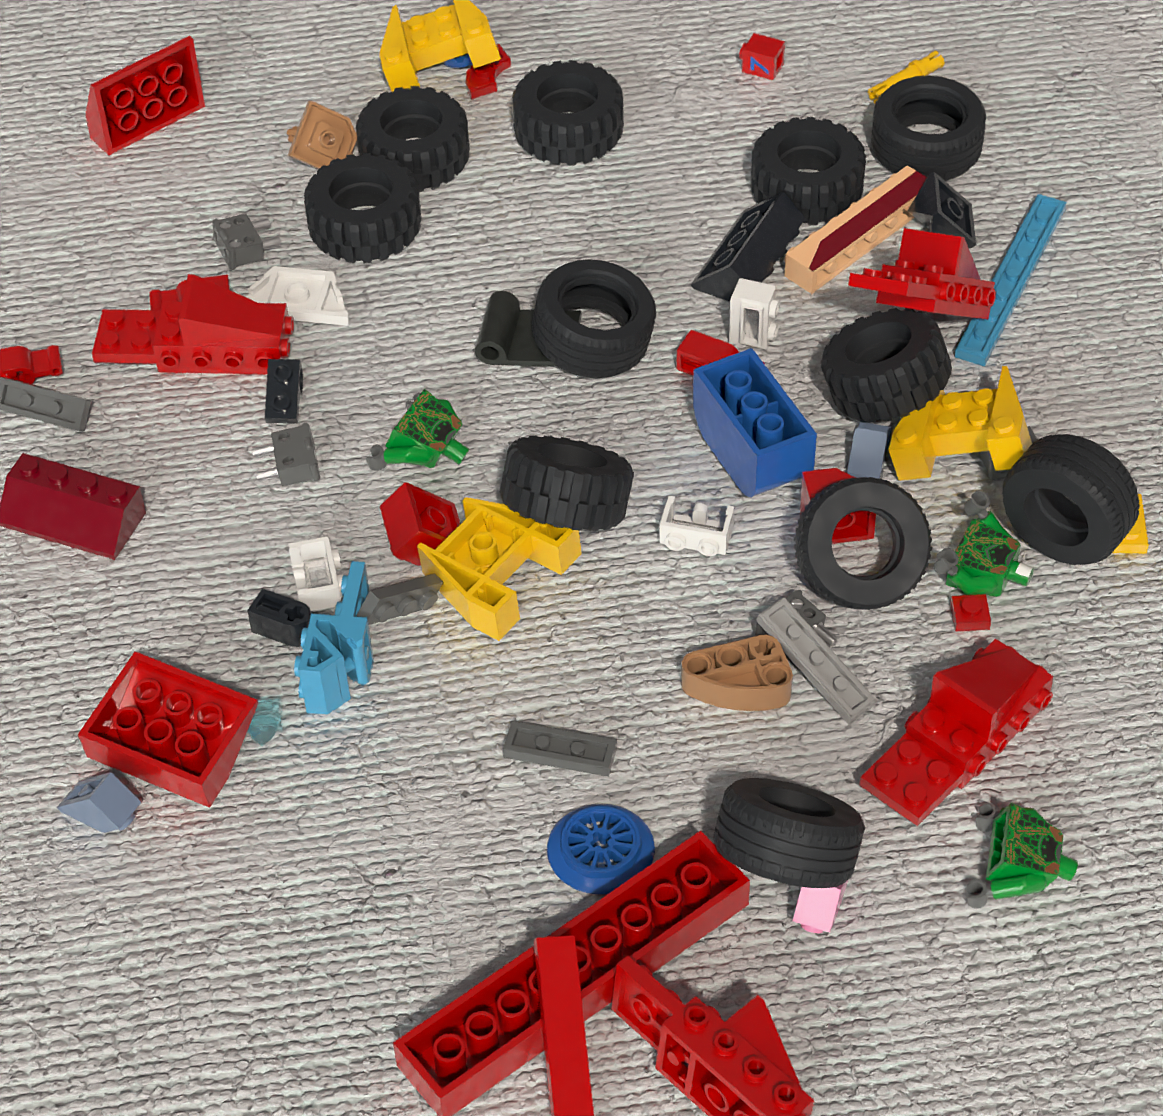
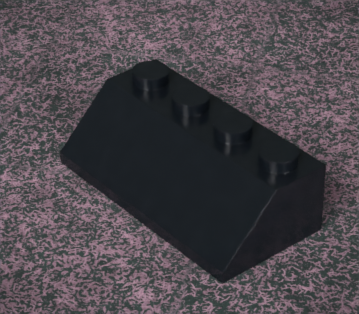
[691,191,806,302]

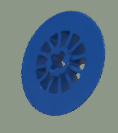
[547,804,655,894]

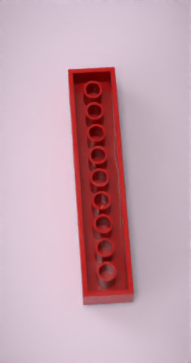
[393,830,750,1116]

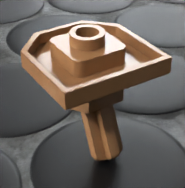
[286,100,357,169]

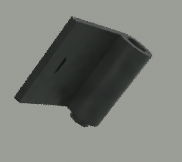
[475,291,582,366]

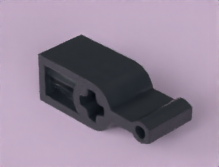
[247,588,311,647]

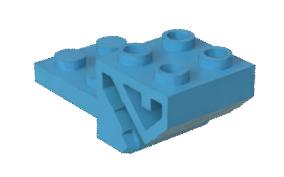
[294,561,374,714]

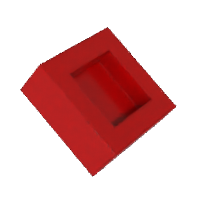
[950,594,991,632]

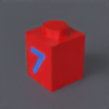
[739,33,785,80]

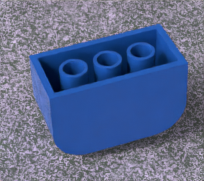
[693,348,817,498]

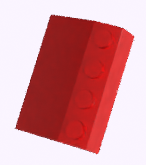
[85,36,205,156]
[78,651,258,808]

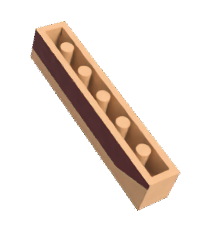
[784,165,927,294]

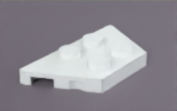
[246,266,350,326]

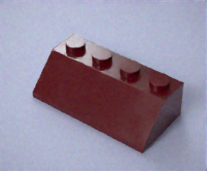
[0,453,146,560]

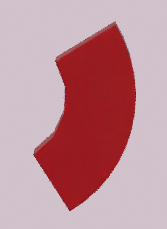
[466,44,511,100]

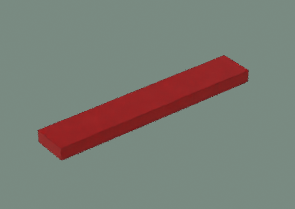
[534,935,594,1116]

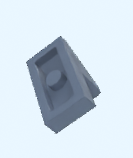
[847,421,892,479]

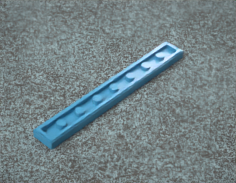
[955,194,1067,367]

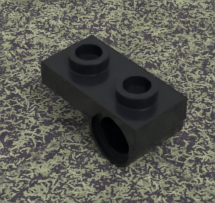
[264,359,303,423]

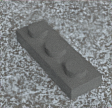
[0,377,91,431]
[356,574,444,625]
[503,721,617,777]

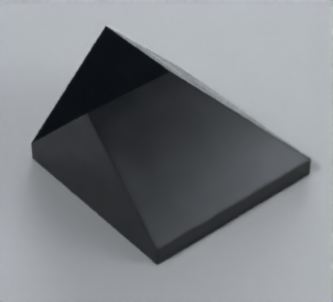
[908,172,976,248]

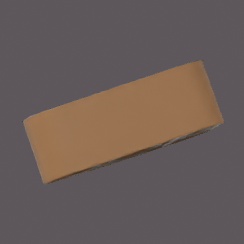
[681,635,793,711]

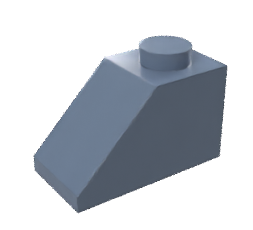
[57,772,141,833]

